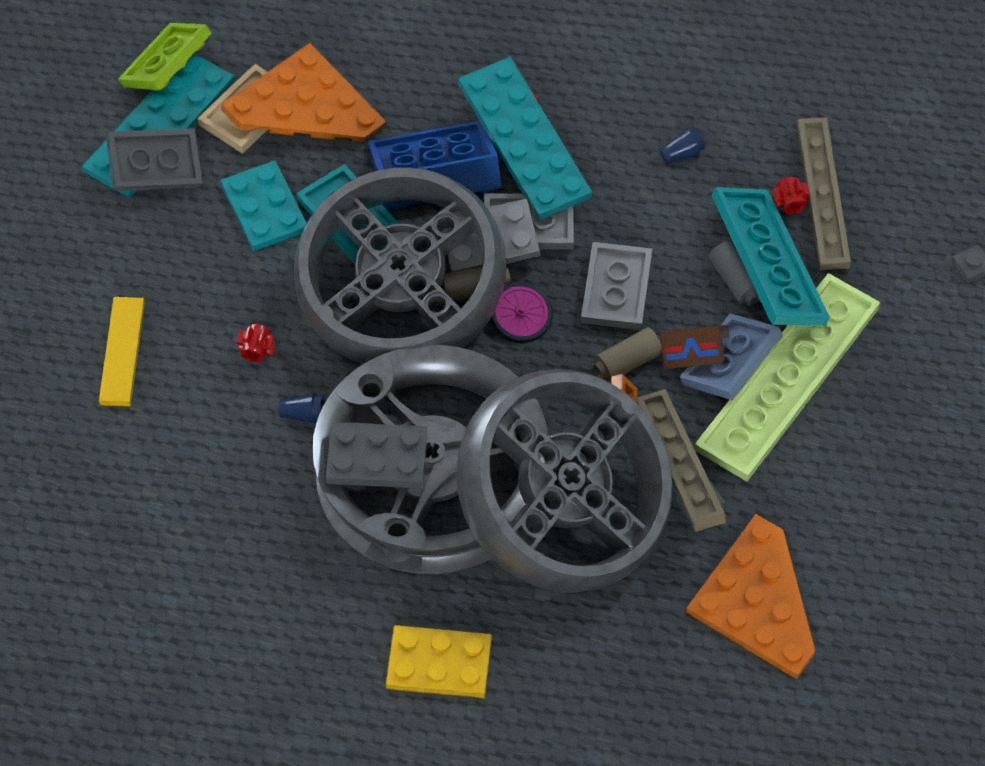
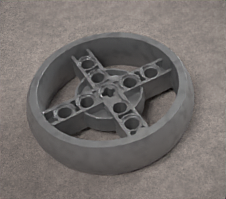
[294,167,506,364]
[457,369,672,593]

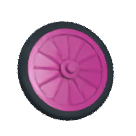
[490,282,553,343]

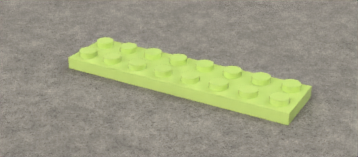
[694,273,880,482]

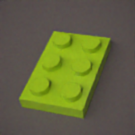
[118,23,212,91]

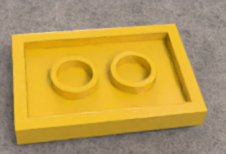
[386,625,492,698]

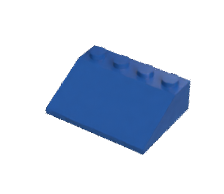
[368,121,502,210]

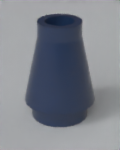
[659,128,705,165]
[279,392,326,423]

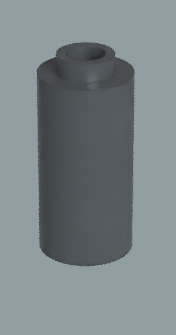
[709,241,760,306]

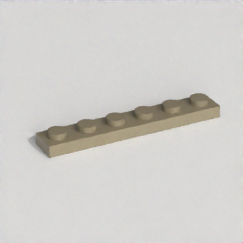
[797,117,851,270]
[636,389,726,532]

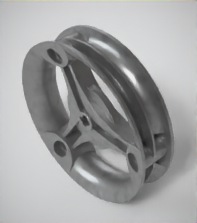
[312,345,548,574]

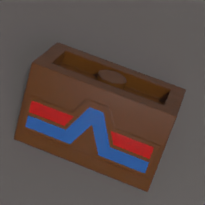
[660,325,729,369]

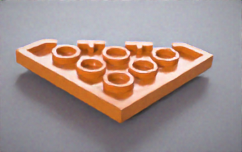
[221,43,386,142]
[686,514,815,679]

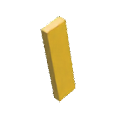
[99,297,145,406]

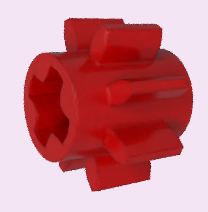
[772,177,810,214]
[236,324,275,362]

